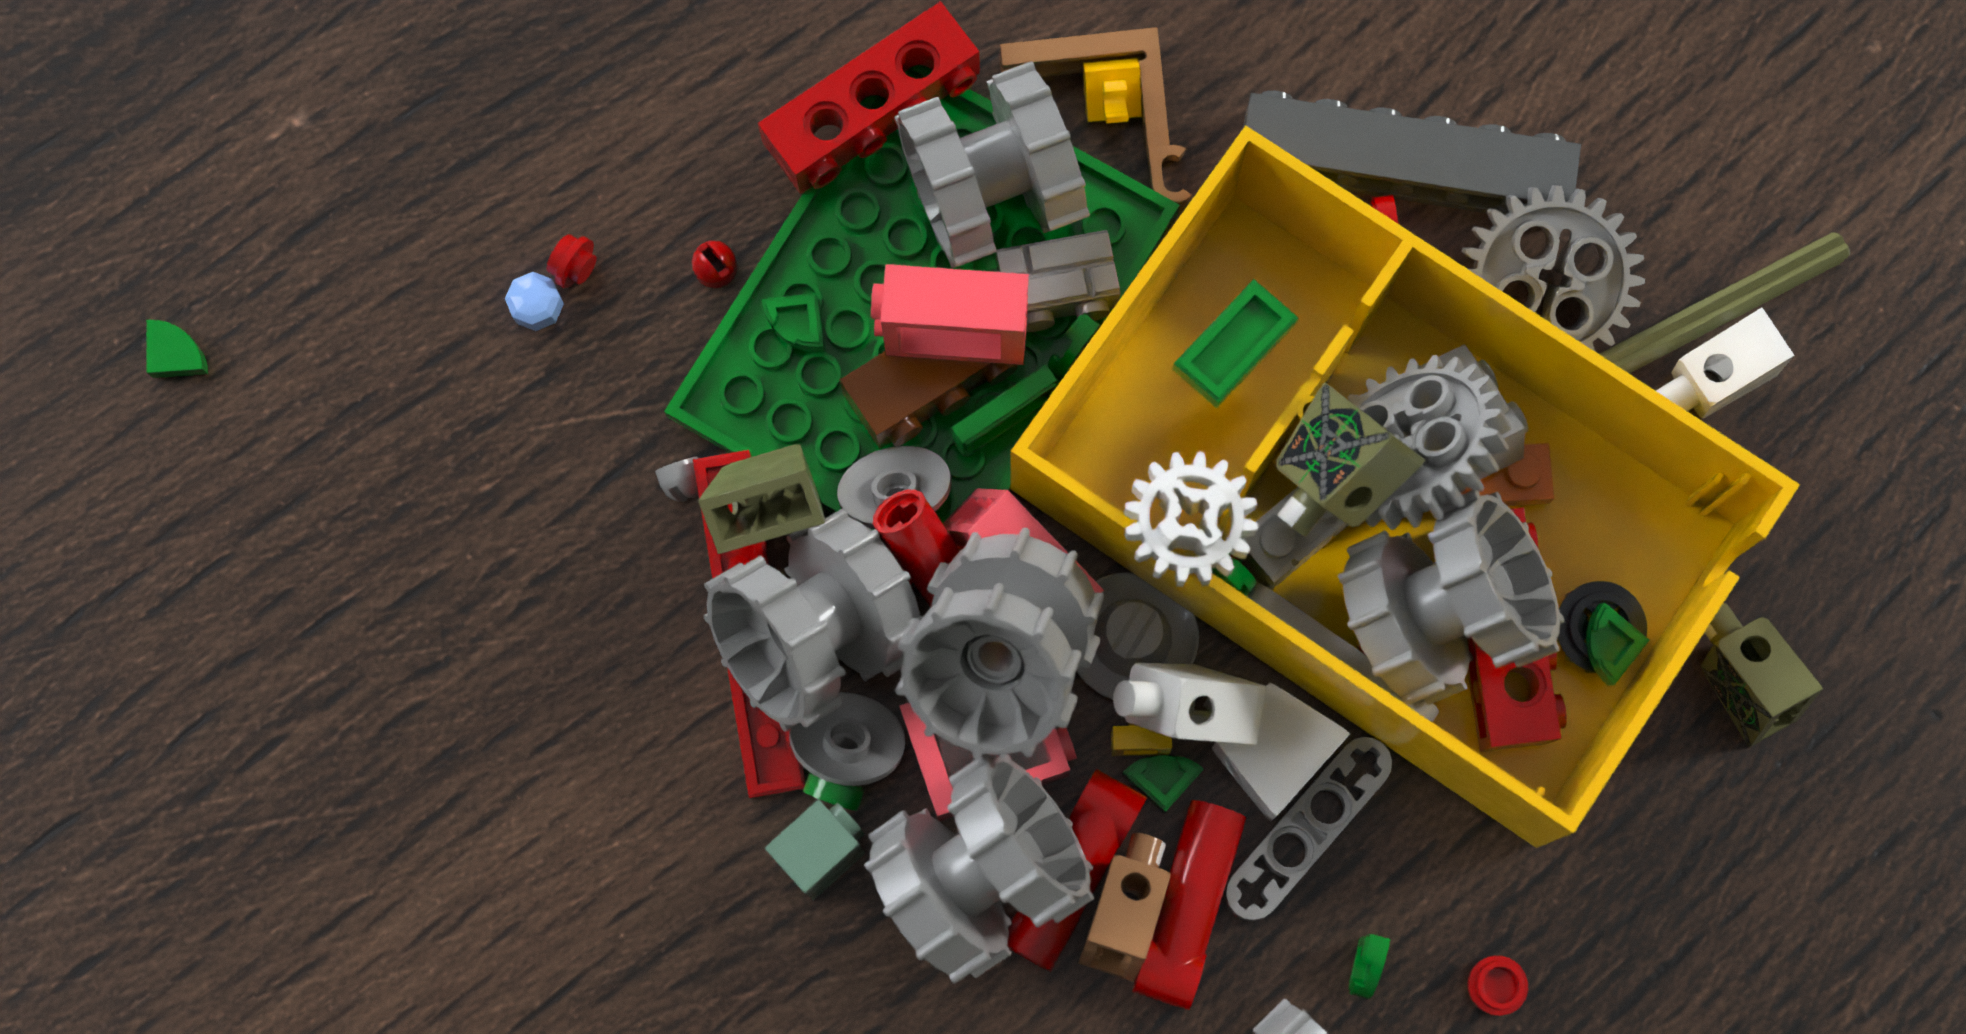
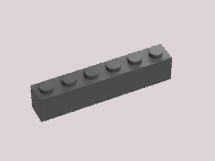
[1243,90,1581,215]

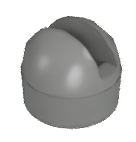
[655,456,698,502]

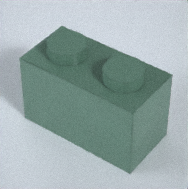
[765,799,865,900]

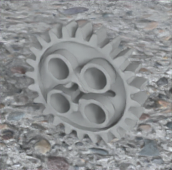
[1462,185,1645,351]
[1347,355,1512,530]

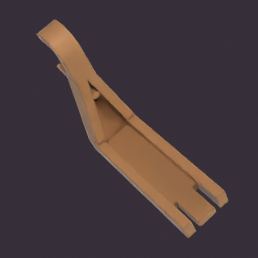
[1000,27,1191,207]

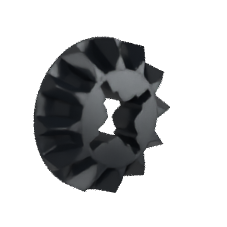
[1556,581,1647,673]

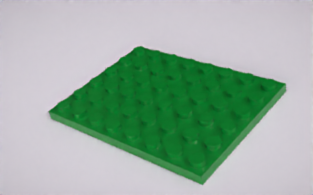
[664,65,1180,543]

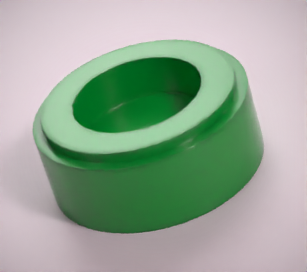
[803,772,864,811]

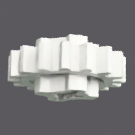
[1124,452,1258,587]

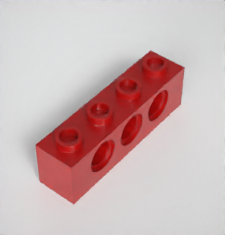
[758,1,980,194]
[1467,507,1567,752]

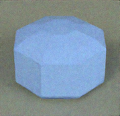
[505,272,564,331]

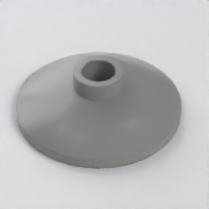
[837,446,952,529]
[789,692,905,786]

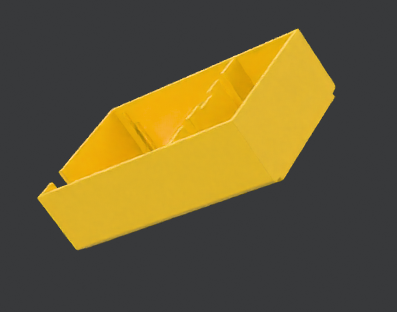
[1010,125,1800,848]

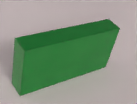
[1172,279,1299,408]
[951,364,1057,457]

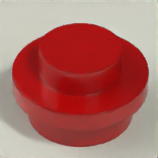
[546,234,597,288]
[1467,956,1528,1016]

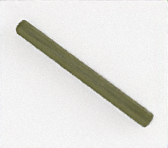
[1599,232,1850,374]

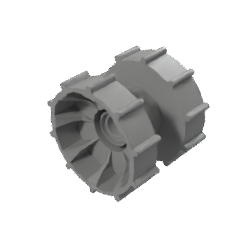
[894,61,1090,268]
[1338,490,1564,705]
[703,508,923,732]
[895,528,1105,760]
[865,754,1094,984]

